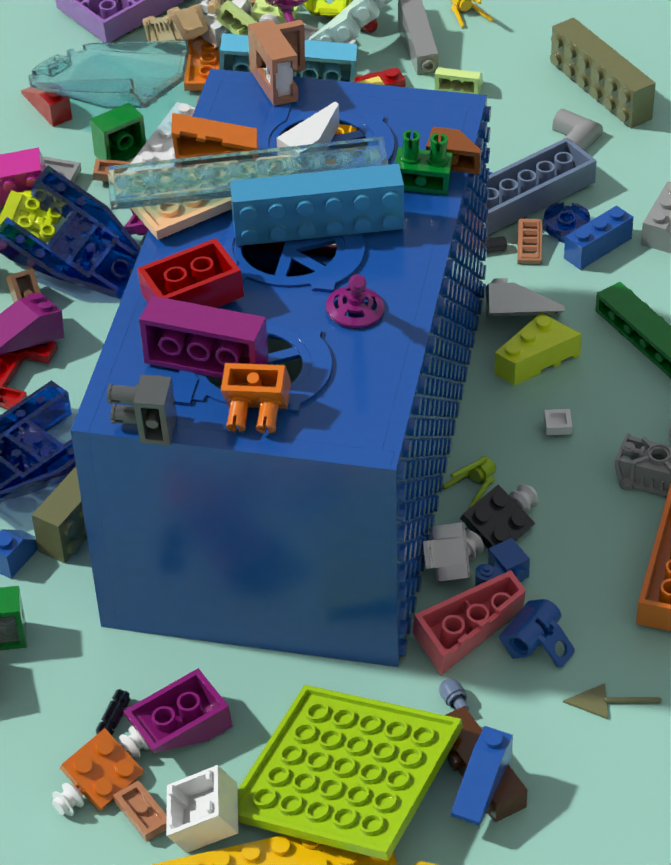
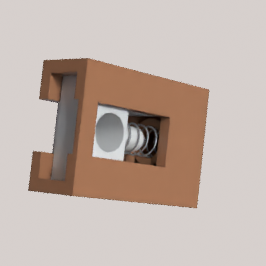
[248,19,305,106]

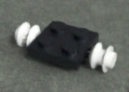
[460,484,538,560]

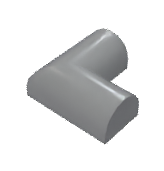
[552,109,603,151]

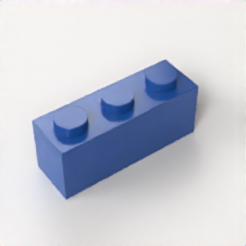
[564,205,634,270]

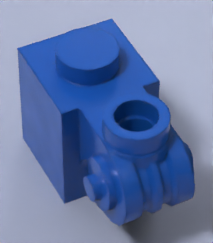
[475,538,530,586]

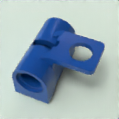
[498,599,575,667]

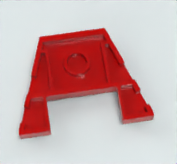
[0,341,58,414]

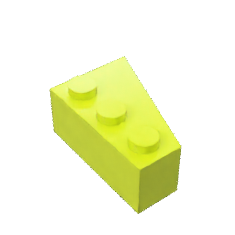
[494,313,582,385]

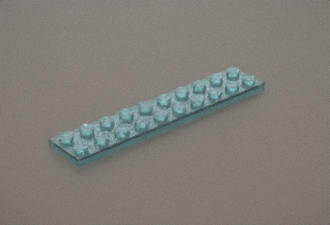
[108,136,388,210]

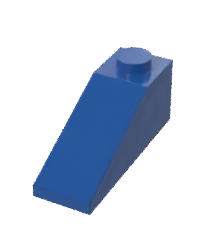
[451,726,513,826]

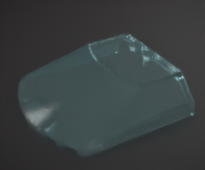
[28,40,189,109]

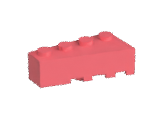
[412,570,526,675]

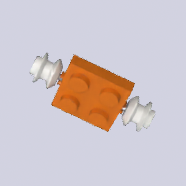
[52,726,150,816]

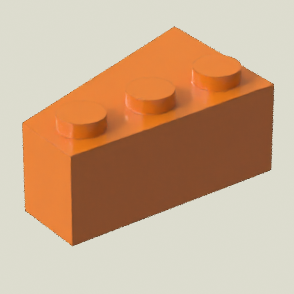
[171,113,260,171]

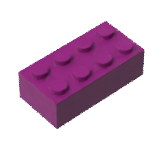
[139,296,269,379]

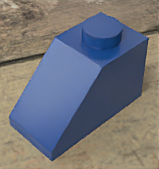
[0,529,38,579]

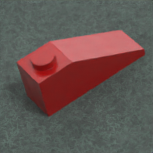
[21,83,72,127]

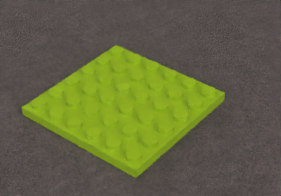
[237,684,463,861]

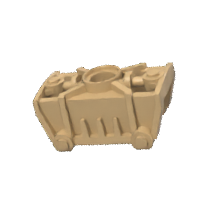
[142,4,208,44]

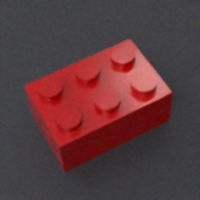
[137,238,244,308]

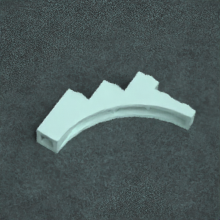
[306,0,393,43]

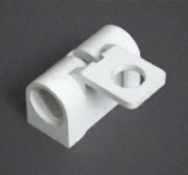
[423,522,471,582]

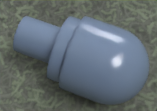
[439,678,469,710]

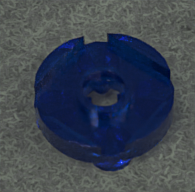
[543,202,590,243]

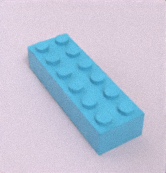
[219,33,357,82]

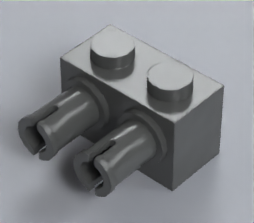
[107,375,177,445]

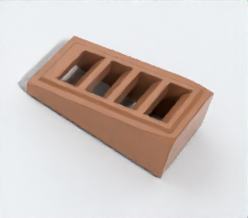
[517,219,542,264]

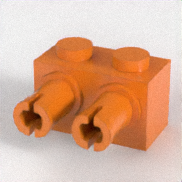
[221,363,291,433]

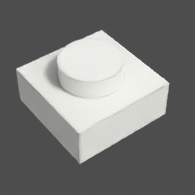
[544,409,573,435]

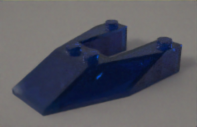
[0,166,141,299]
[0,380,76,501]

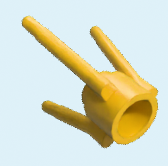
[451,0,494,28]

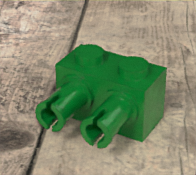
[395,130,453,195]

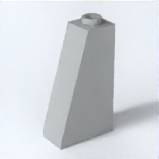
[398,0,438,75]

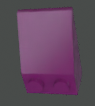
[0,293,64,355]
[123,668,233,753]

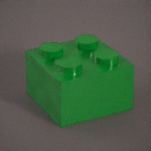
[90,103,146,161]

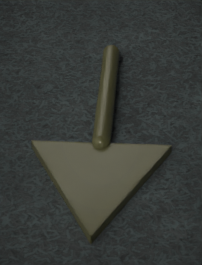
[563,683,662,719]

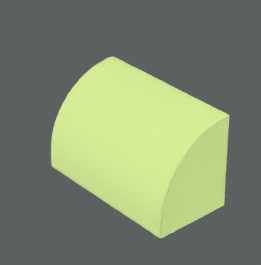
[216,0,257,35]
[435,67,483,94]

